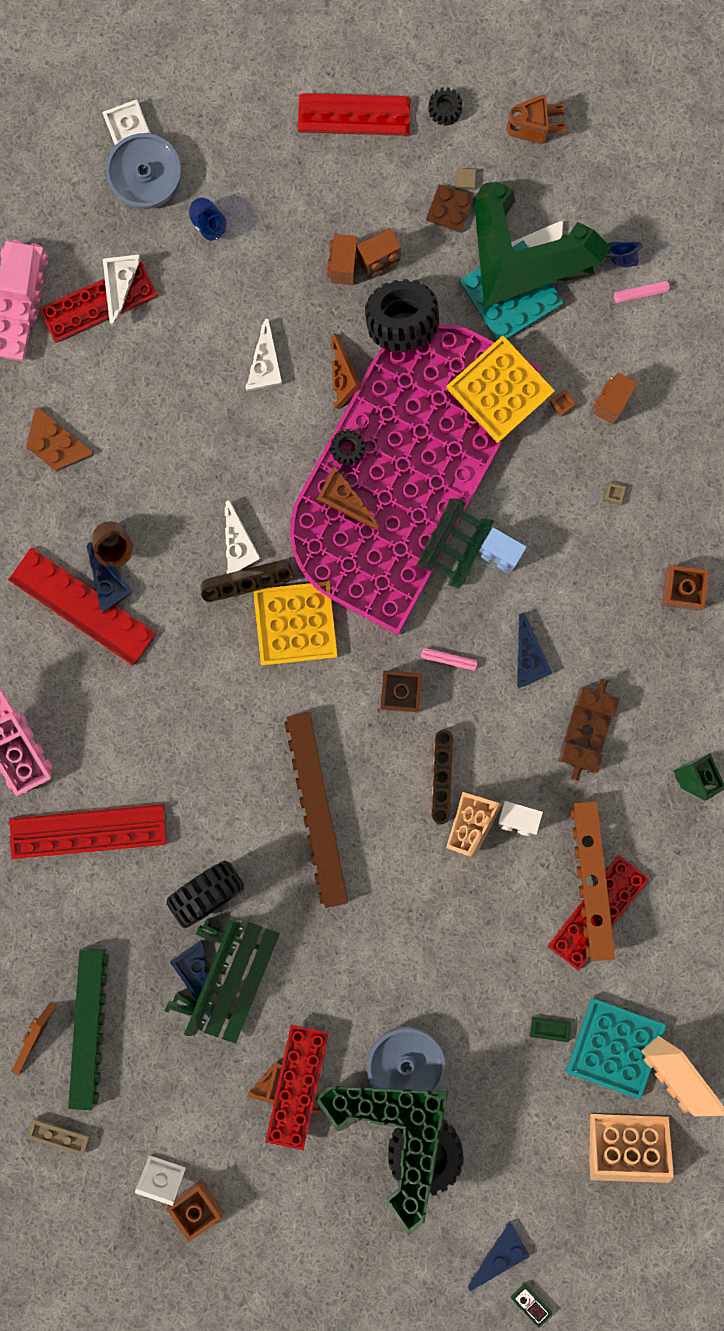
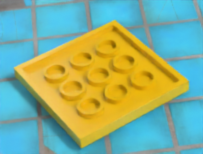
[446,336,555,443]
[253,581,338,666]

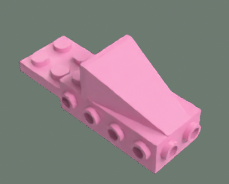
[0,240,48,362]
[0,687,53,796]

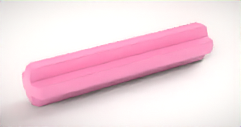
[614,281,670,303]
[421,648,477,671]

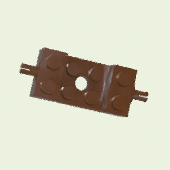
[558,679,620,781]

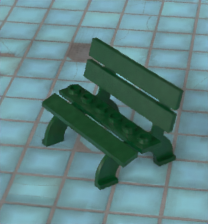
[165,919,280,1044]

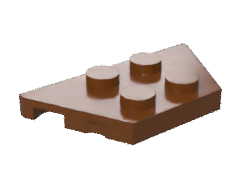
[26,407,94,472]
[247,1061,321,1116]

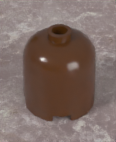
[92,521,133,567]

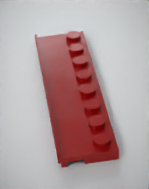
[8,548,157,666]
[9,804,167,859]

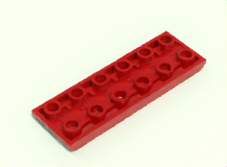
[298,93,411,136]
[39,262,158,343]
[548,855,649,971]
[265,1024,329,1151]

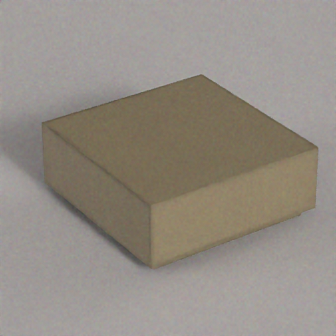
[456,168,476,190]
[603,482,627,506]

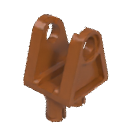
[506,95,566,144]

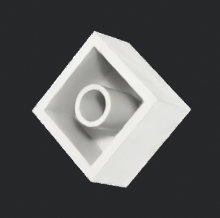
[495,800,543,837]

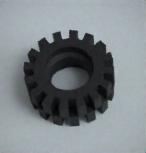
[428,87,462,126]
[331,429,365,466]

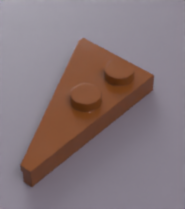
[331,334,361,409]
[317,466,379,530]
[12,1002,57,1075]

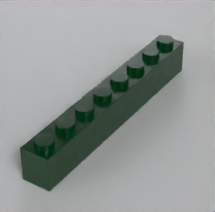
[68,948,109,1111]

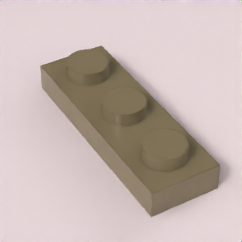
[27,1118,90,1156]

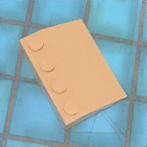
[641,1036,724,1116]
[589,1114,674,1183]

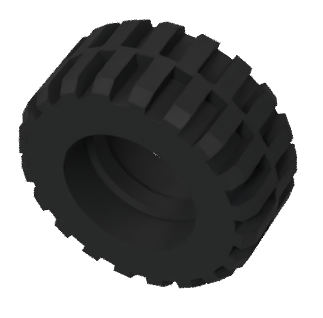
[365,279,439,353]
[167,860,244,928]
[388,1119,464,1196]

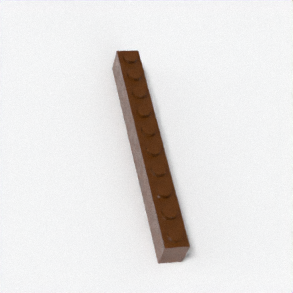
[284,712,348,908]

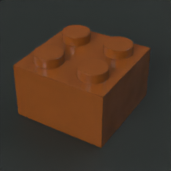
[357,228,401,278]
[327,234,357,286]
[593,372,638,425]
[662,565,709,611]
[166,1179,224,1242]

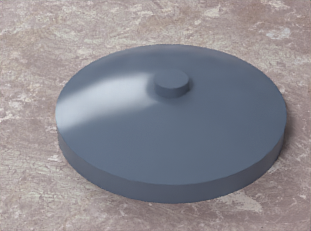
[106,133,182,209]
[367,1026,446,1091]

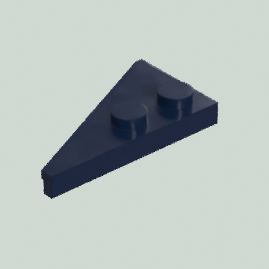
[86,541,132,614]
[517,612,552,689]
[170,939,211,1018]
[468,1221,530,1292]

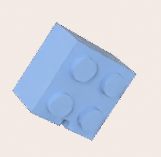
[478,528,526,572]

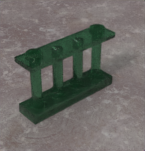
[416,498,494,589]

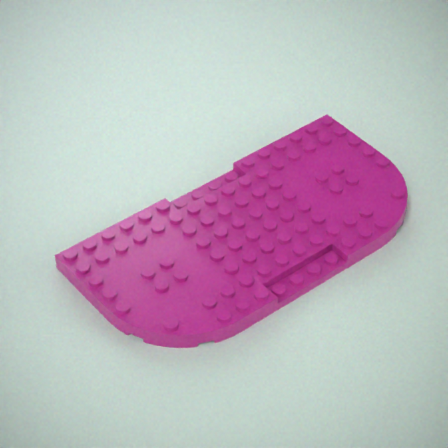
[290,324,542,636]

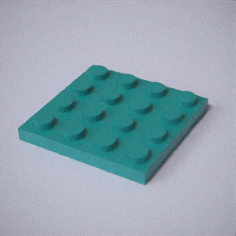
[459,240,564,340]
[566,997,666,1100]

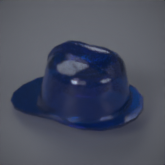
[189,197,227,241]
[608,242,642,267]

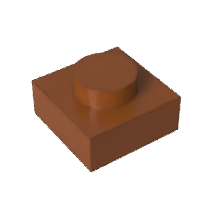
[549,390,576,417]

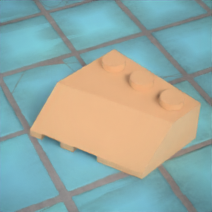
[446,792,503,857]

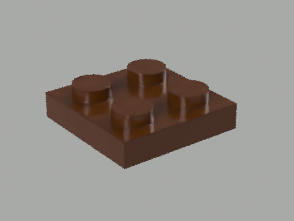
[426,184,474,233]

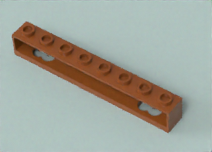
[570,801,615,961]

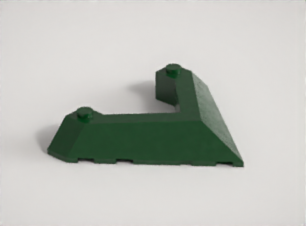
[474,181,612,309]
[315,1086,448,1235]

